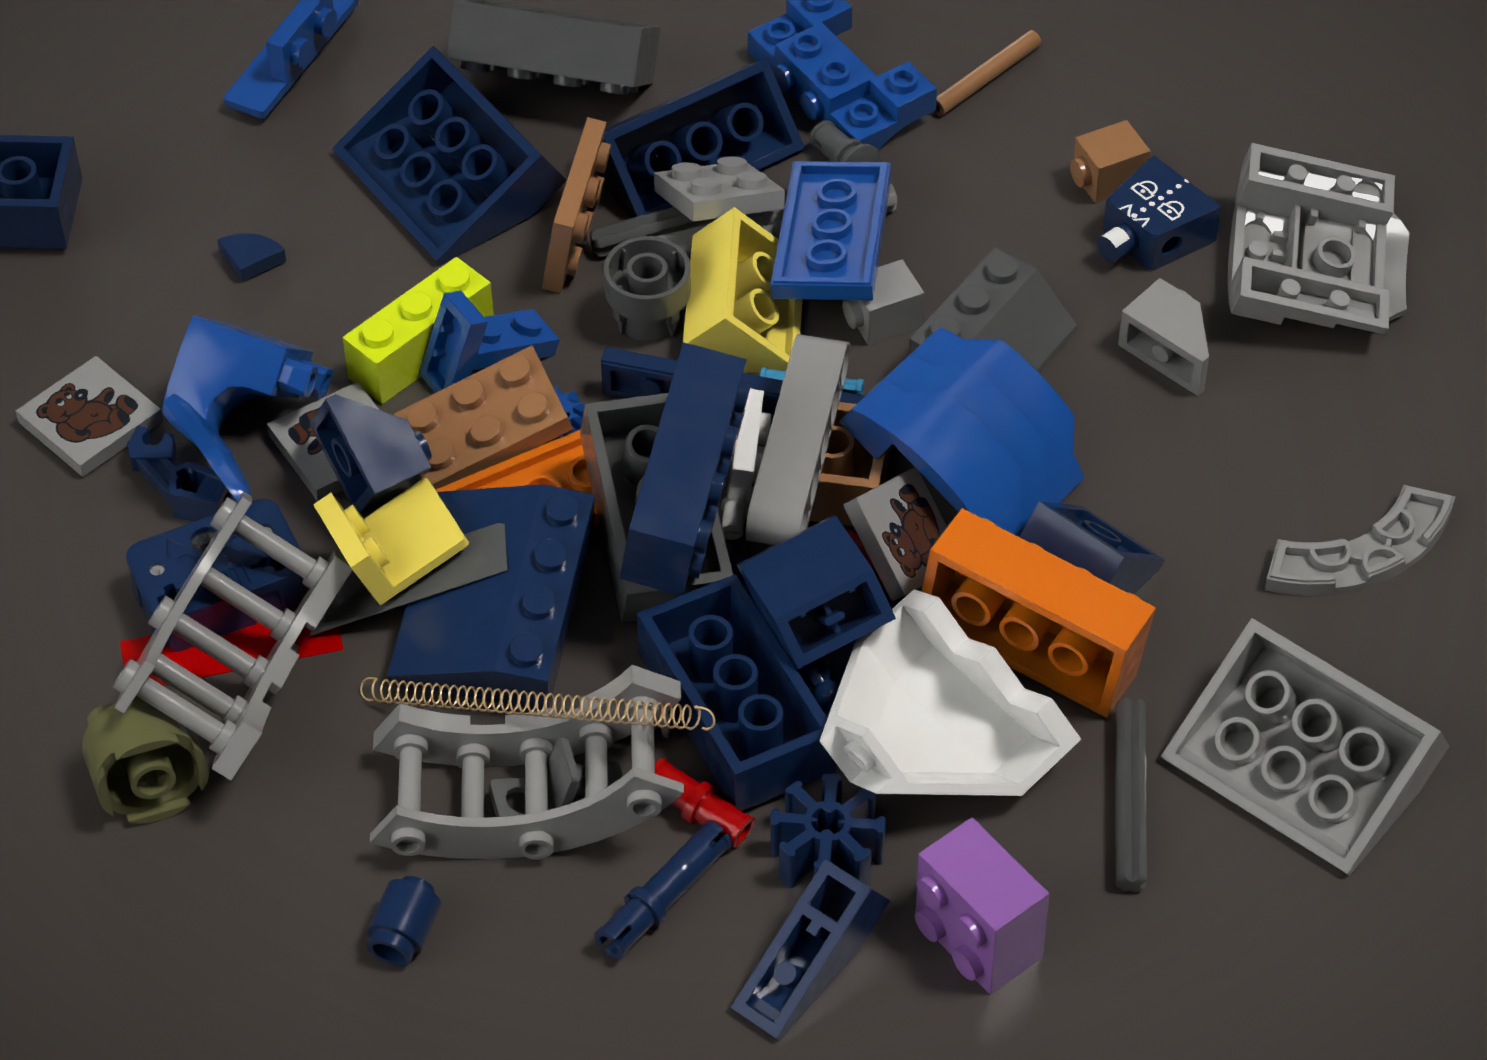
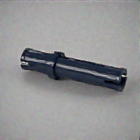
[594,821,732,959]

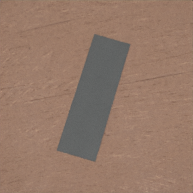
[311,523,508,636]

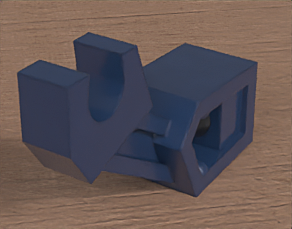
[127,426,236,521]

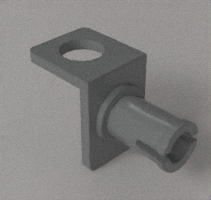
[488,737,623,817]

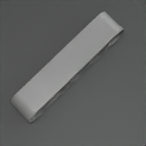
[745,334,850,545]

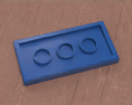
[770,161,892,300]

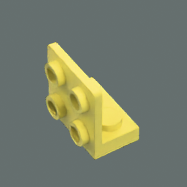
[313,478,469,606]

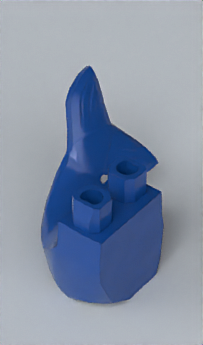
[162,315,333,500]

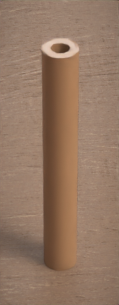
[933,30,1041,116]

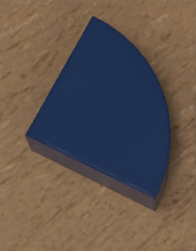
[217,233,286,281]

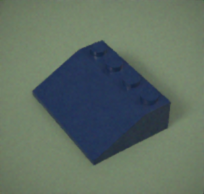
[332,46,567,265]
[387,484,595,710]

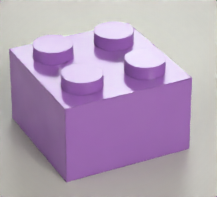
[914,817,1050,995]

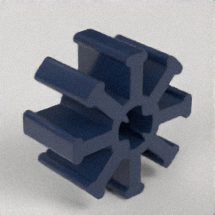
[770,774,886,888]

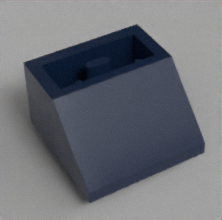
[737,515,896,669]

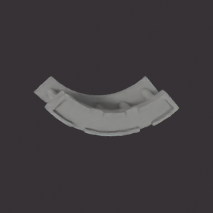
[112,491,352,780]
[370,665,684,859]

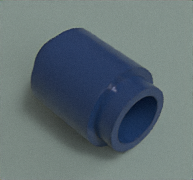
[367,876,441,966]

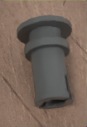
[810,120,881,162]

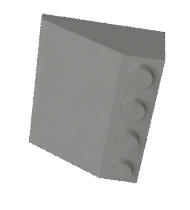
[1160,618,1450,876]

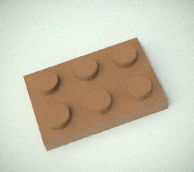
[541,117,611,294]
[394,345,574,489]

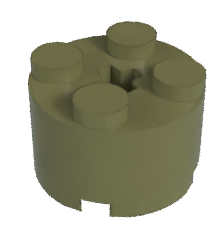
[82,696,209,824]

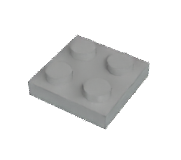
[654,157,785,221]

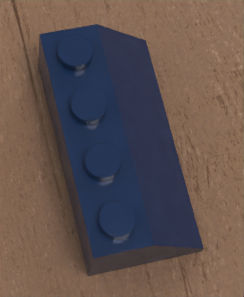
[597,59,805,218]

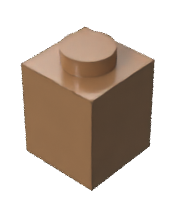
[1070,120,1151,204]

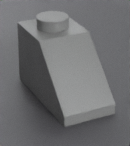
[1118,278,1209,396]

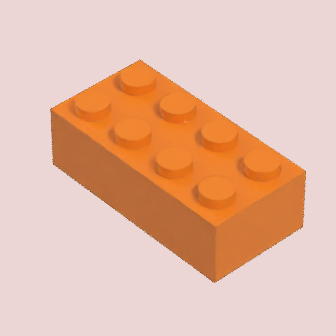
[921,508,1156,718]

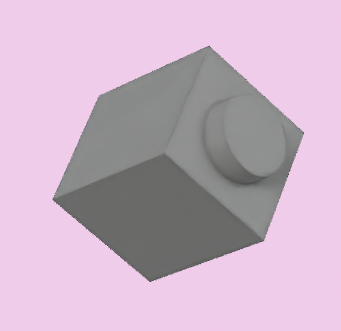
[842,259,925,346]

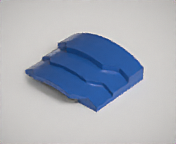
[839,327,1085,537]

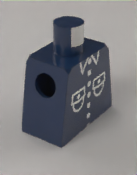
[1097,156,1221,270]

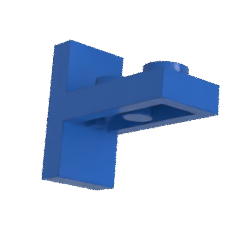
[419,290,560,393]

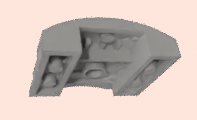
[1228,143,1410,335]

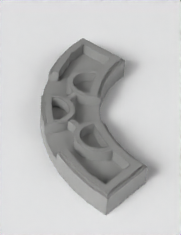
[1265,485,1456,596]

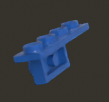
[224,0,358,119]

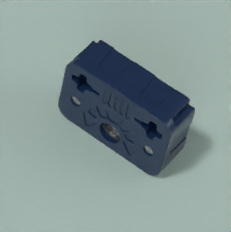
[126,499,309,652]

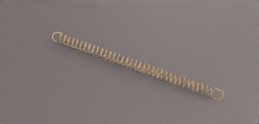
[360,677,715,731]

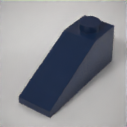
[730,859,891,1040]

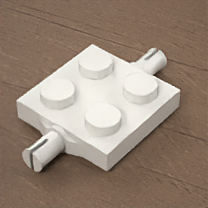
[721,388,771,540]

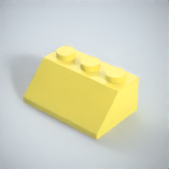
[683,207,803,373]

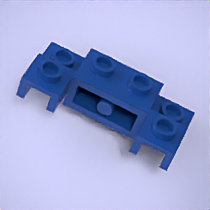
[748,0,937,151]

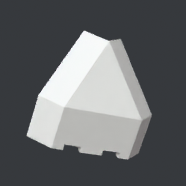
[820,589,1082,796]

